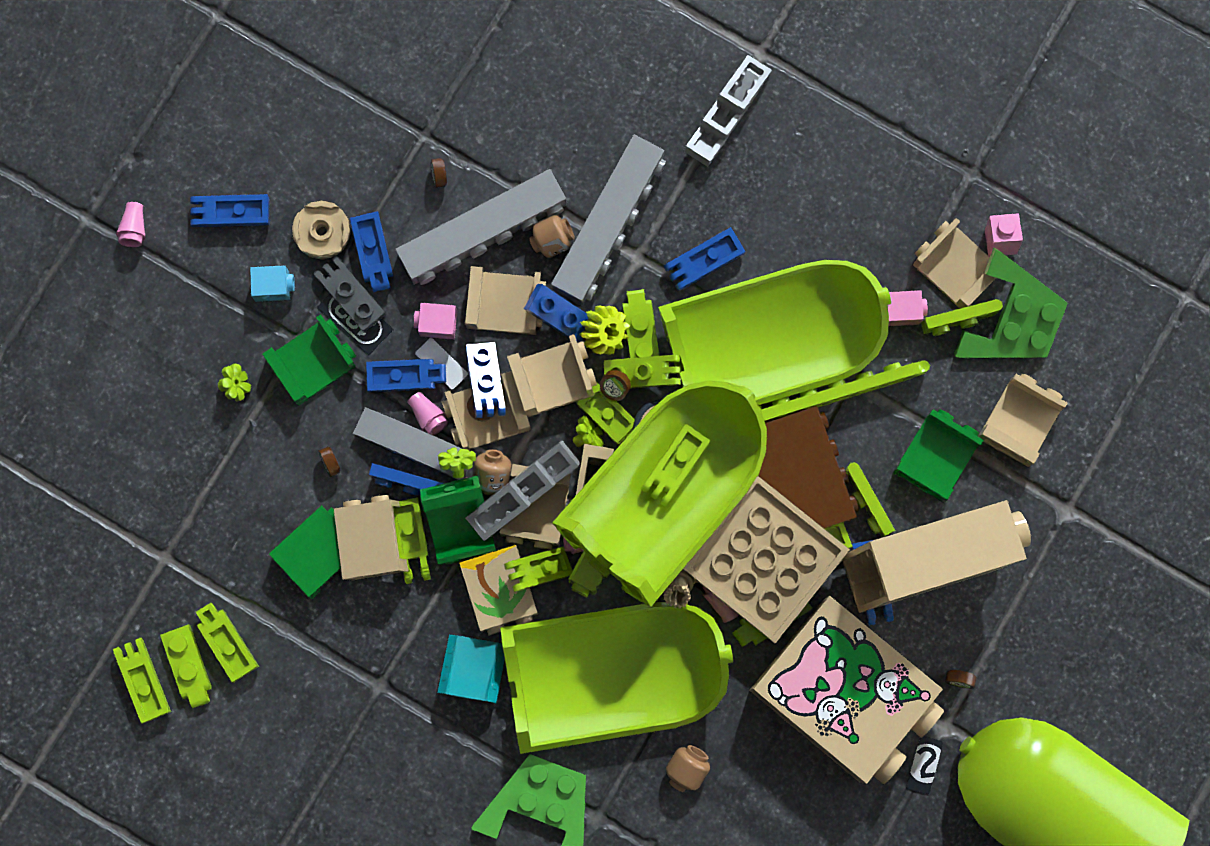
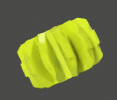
[579,305,630,355]

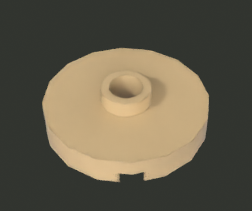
[292,201,351,259]

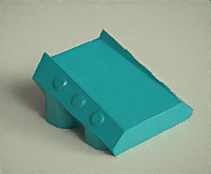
[437,634,505,703]

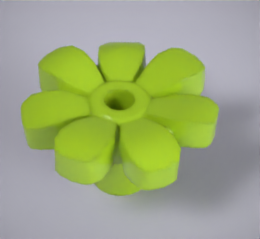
[218,364,251,401]
[573,416,604,447]
[438,447,476,479]

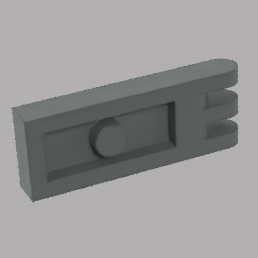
[314,256,386,333]

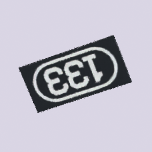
[317,294,394,355]

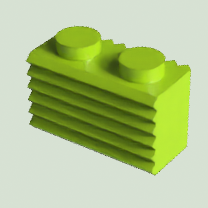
[569,551,605,598]

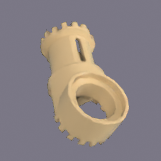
[664,569,699,609]

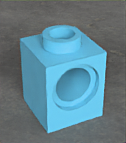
[250,266,295,302]

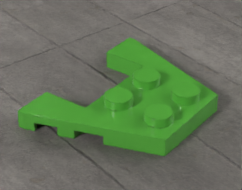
[954,248,1068,358]
[472,754,586,846]

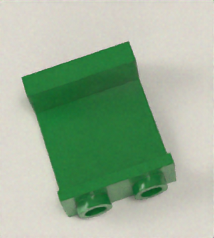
[262,314,357,406]
[893,409,984,503]
[420,476,496,564]
[269,505,341,599]

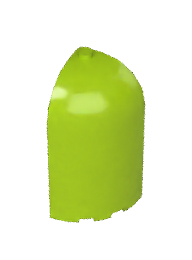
[658,260,891,405]
[552,380,767,606]
[500,602,733,754]
[958,718,1190,846]

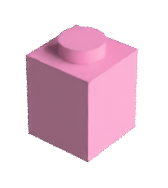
[985,214,1023,257]
[887,291,928,326]
[414,303,457,340]

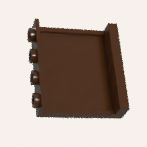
[758,406,859,529]

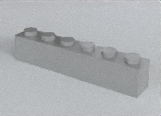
[551,134,666,306]
[396,169,567,285]

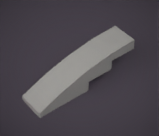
[684,55,772,167]
[353,407,468,480]
[466,441,581,541]

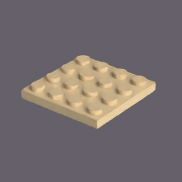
[683,476,850,643]

